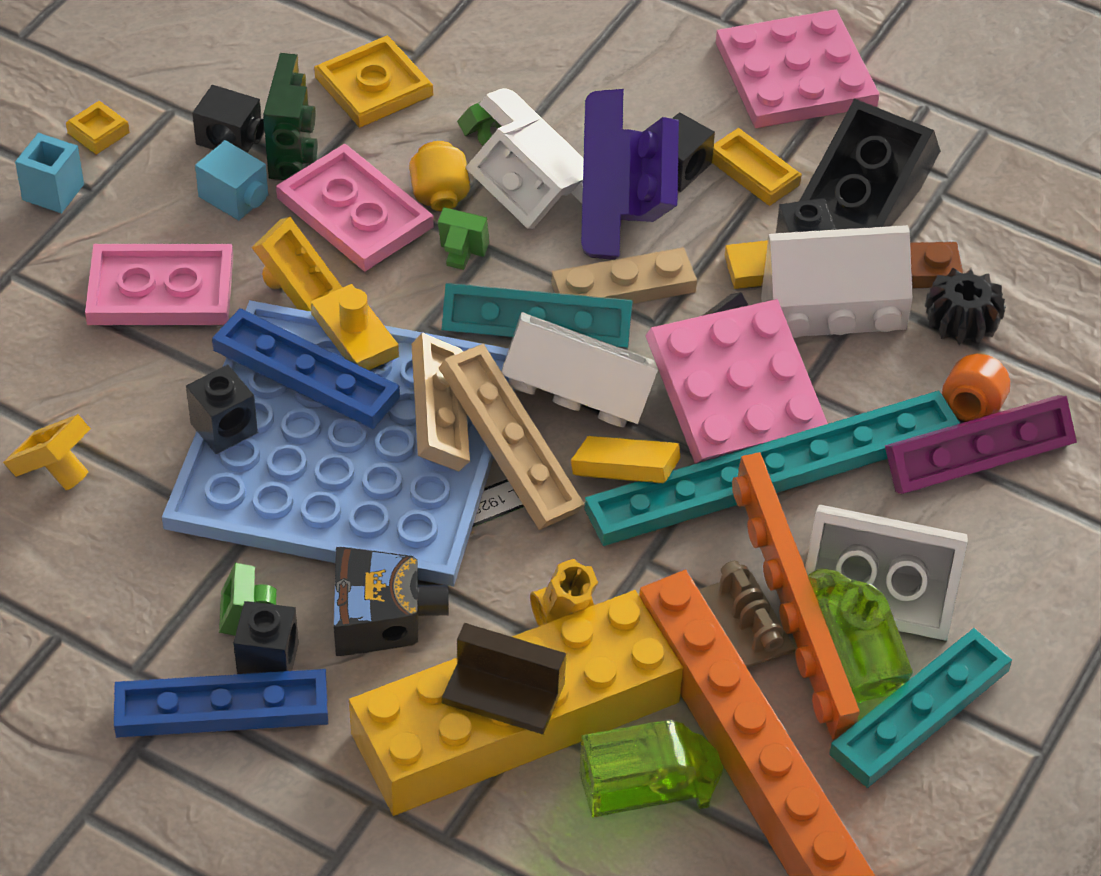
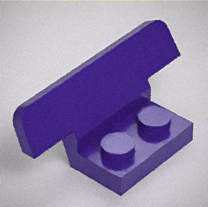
[581,89,679,260]

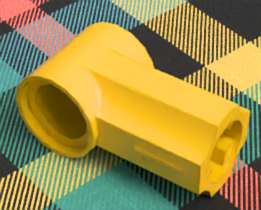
[530,559,598,626]

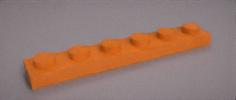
[732,452,860,741]

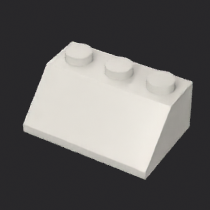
[761,225,913,338]
[501,312,658,427]
[805,505,968,641]

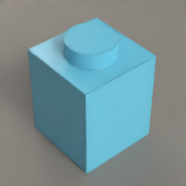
[15,133,84,214]
[195,140,269,221]

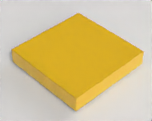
[314,35,433,128]

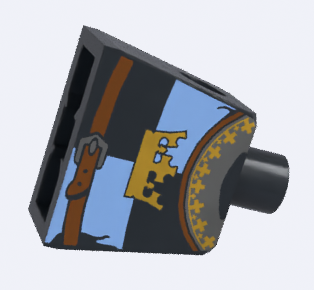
[334,547,449,656]

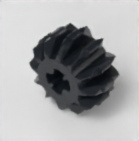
[925,267,1006,345]

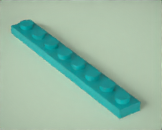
[584,390,960,546]

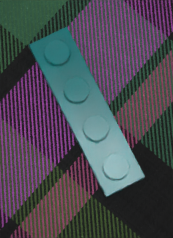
[441,283,633,348]
[829,628,1012,789]

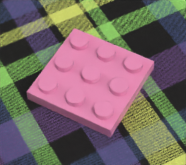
[716,9,879,129]
[645,299,828,464]

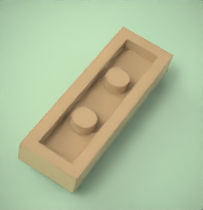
[551,247,697,304]
[411,333,470,472]

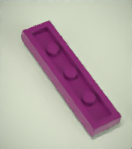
[885,395,1077,494]

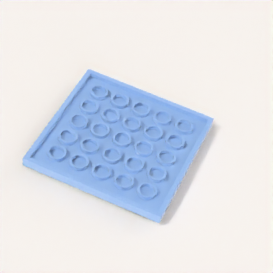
[162,300,515,587]

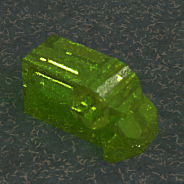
[808,568,913,703]
[579,720,723,818]

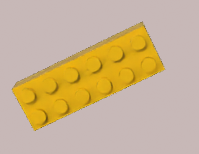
[349,590,683,816]

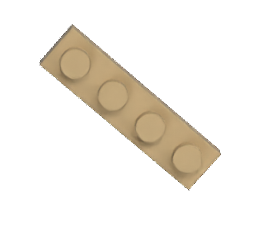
[438,343,585,530]

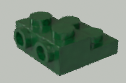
[263,53,318,180]

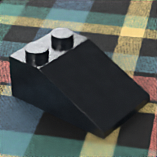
[799,98,941,230]

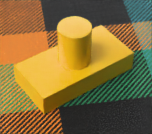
[251,217,343,312]
[310,284,399,370]
[3,414,91,491]

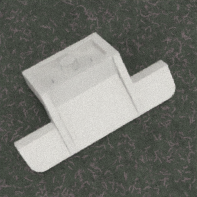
[465,89,583,229]

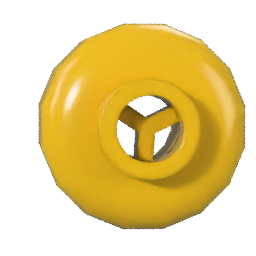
[409,141,471,211]

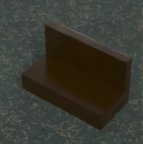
[442,623,566,735]

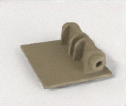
[698,560,796,668]

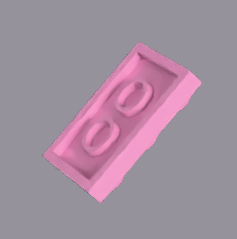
[276,143,434,272]
[85,244,233,325]

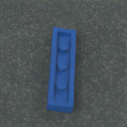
[212,308,400,429]
[114,669,328,738]

